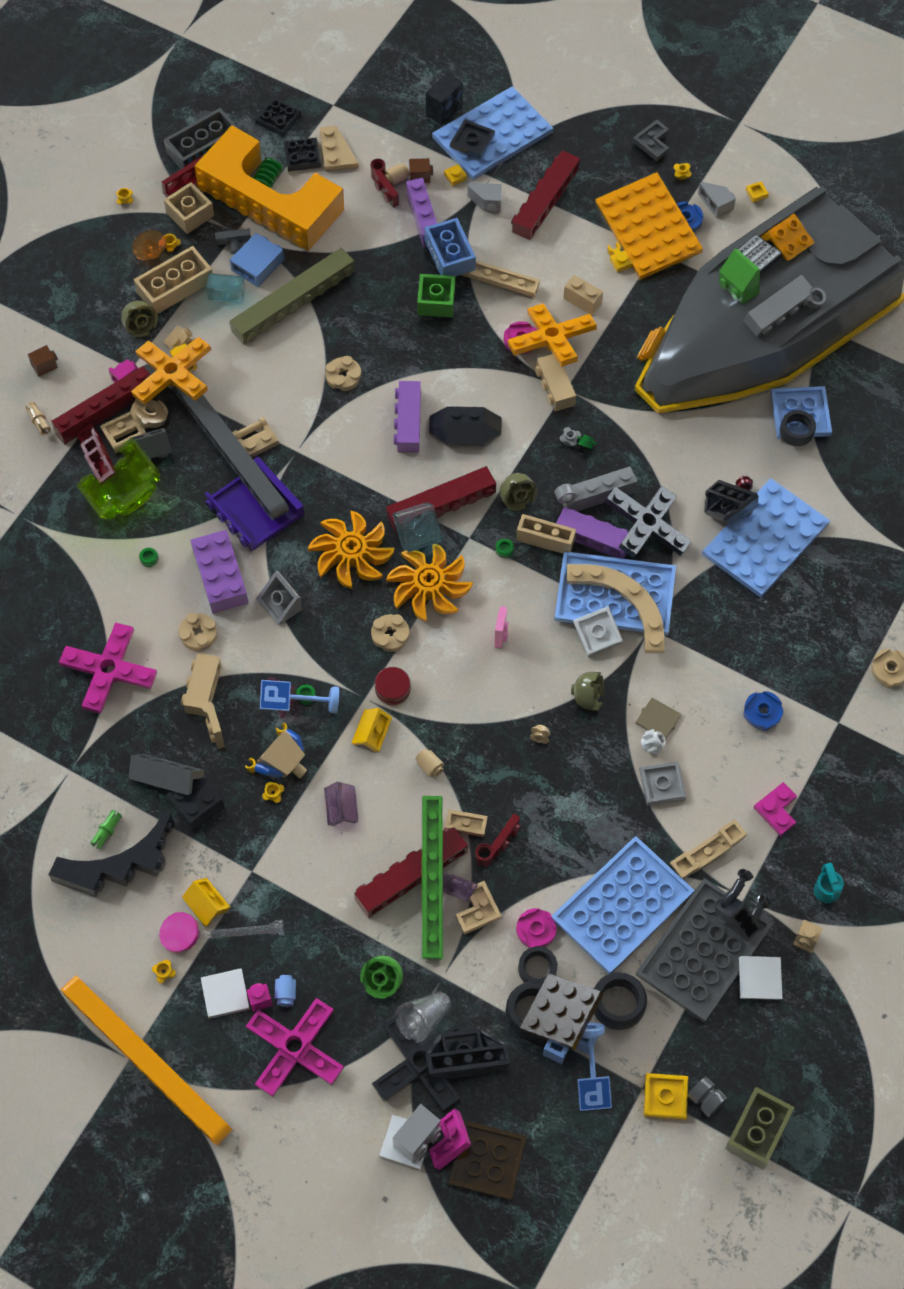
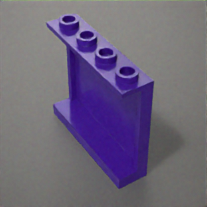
[205,457,305,552]

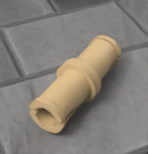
[25,402,51,435]

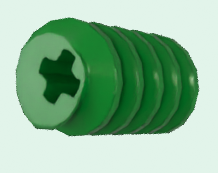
[253,157,283,188]

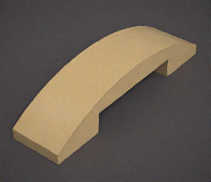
[670,819,747,879]

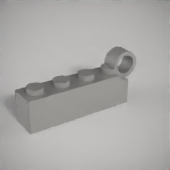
[743,275,826,337]
[554,467,637,511]

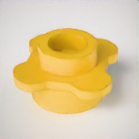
[673,163,691,180]
[116,188,133,205]
[160,234,181,252]
[262,782,284,803]
[152,959,176,983]

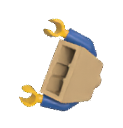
[245,723,307,779]

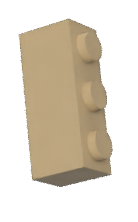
[535,354,576,411]
[516,514,576,554]
[181,653,222,717]

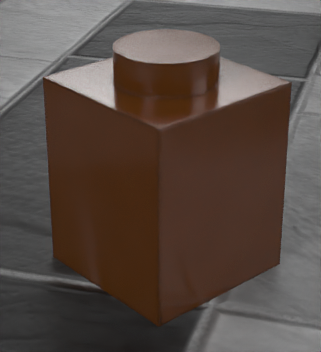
[409,158,433,183]
[27,345,58,377]

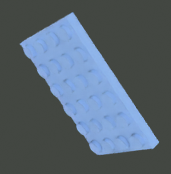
[432,86,553,180]
[702,478,830,598]
[554,551,676,636]
[551,836,695,974]

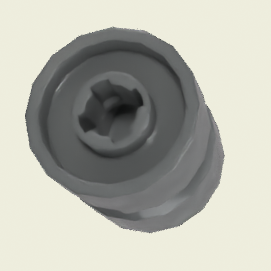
[687,1076,728,1117]

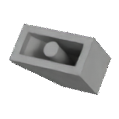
[698,182,736,218]
[467,183,502,212]

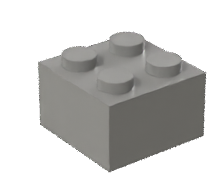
[393,1104,441,1163]

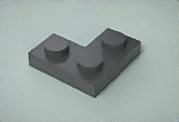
[633,120,669,161]

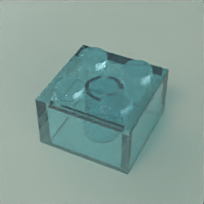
[393,502,443,552]

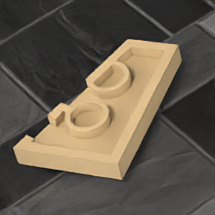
[320,126,359,171]

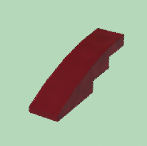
[76,423,116,484]

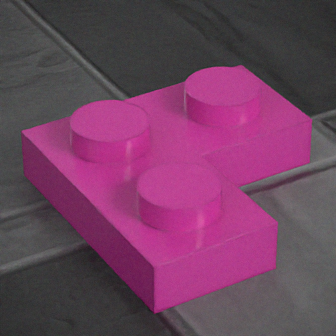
[754,782,797,837]
[429,1109,471,1170]

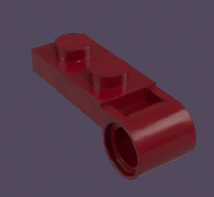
[370,158,399,208]
[475,813,521,867]

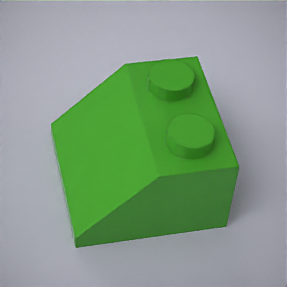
[719,248,760,305]

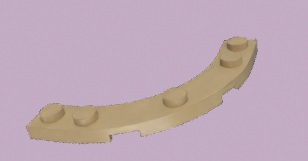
[567,564,665,653]

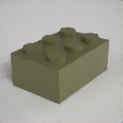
[725,1087,795,1170]

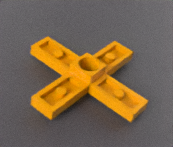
[507,303,597,367]
[131,337,211,405]

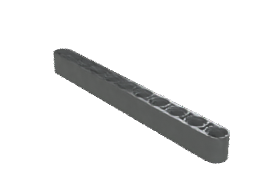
[171,386,289,520]

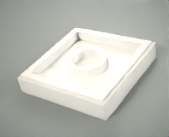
[573,606,623,656]
[739,956,782,1000]
[201,969,250,1019]
[379,1115,428,1170]

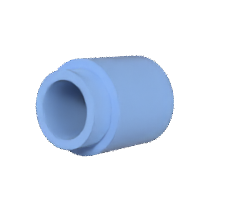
[275,975,296,1007]

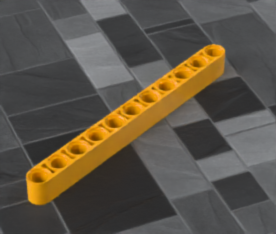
[60,975,232,1146]

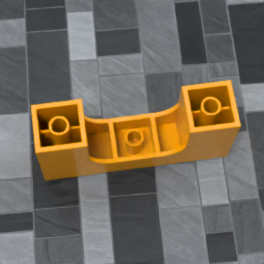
[195,125,344,251]

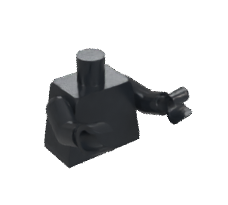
[715,869,770,942]

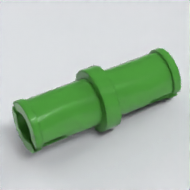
[90,810,122,850]

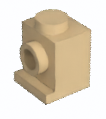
[793,920,823,954]

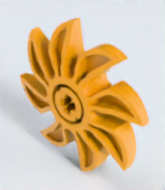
[308,511,395,589]
[386,543,473,622]

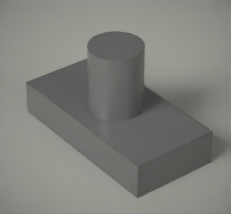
[215,228,251,255]

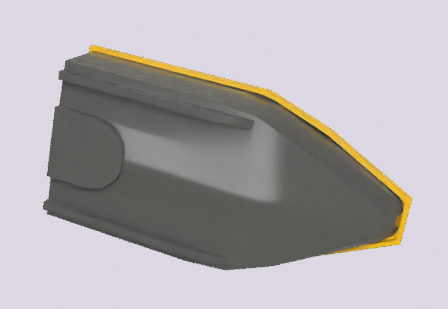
[635,186,904,414]

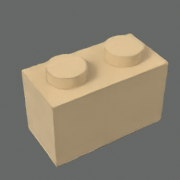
[563,275,603,315]

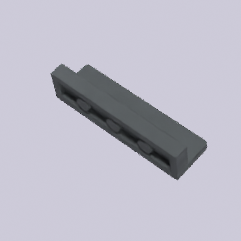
[129,754,204,795]

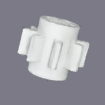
[641,729,666,755]

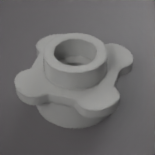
[560,427,581,446]

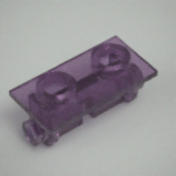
[443,873,478,902]

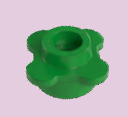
[577,434,598,449]

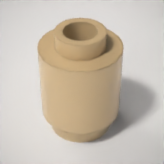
[384,163,410,186]
[415,748,444,777]

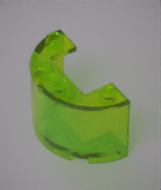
[76,437,160,519]

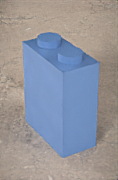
[230,233,284,287]

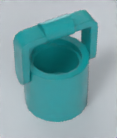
[813,863,844,903]

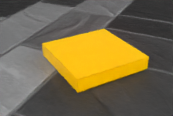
[644,1073,688,1120]

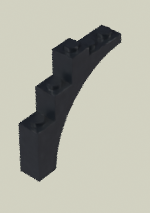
[48,812,174,897]

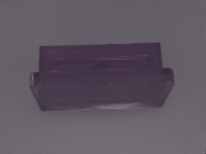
[324,781,358,826]

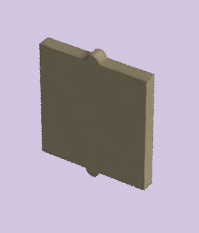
[636,698,681,739]

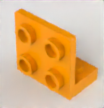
[761,213,814,262]

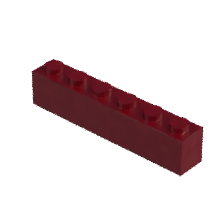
[511,150,580,240]
[51,366,150,445]
[386,466,496,533]
[354,827,468,919]

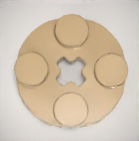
[325,356,361,391]
[131,398,168,429]
[179,613,217,651]
[371,614,410,652]
[871,649,904,688]

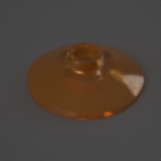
[132,230,166,260]

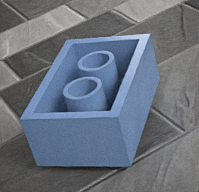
[424,218,476,276]

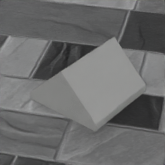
[257,571,302,625]

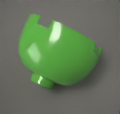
[360,955,403,999]

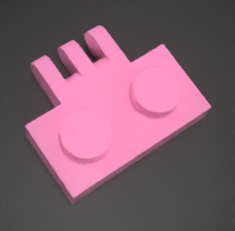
[494,606,509,648]

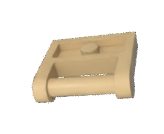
[100,411,146,454]
[232,417,279,458]
[202,702,225,749]

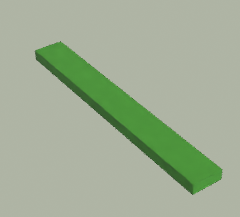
[422,796,443,960]

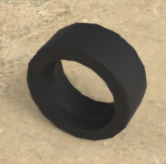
[780,410,816,446]
[518,946,558,983]

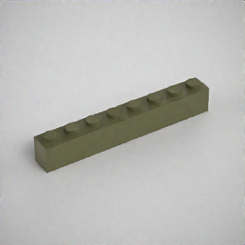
[229,248,355,344]

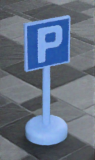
[260,680,339,714]
[578,1023,612,1111]

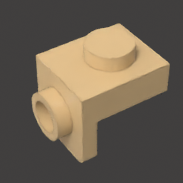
[164,326,194,350]

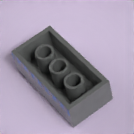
[164,108,239,169]

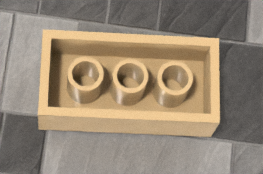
[134,246,214,314]

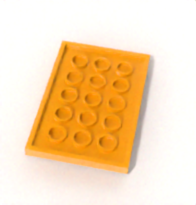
[595,172,703,280]

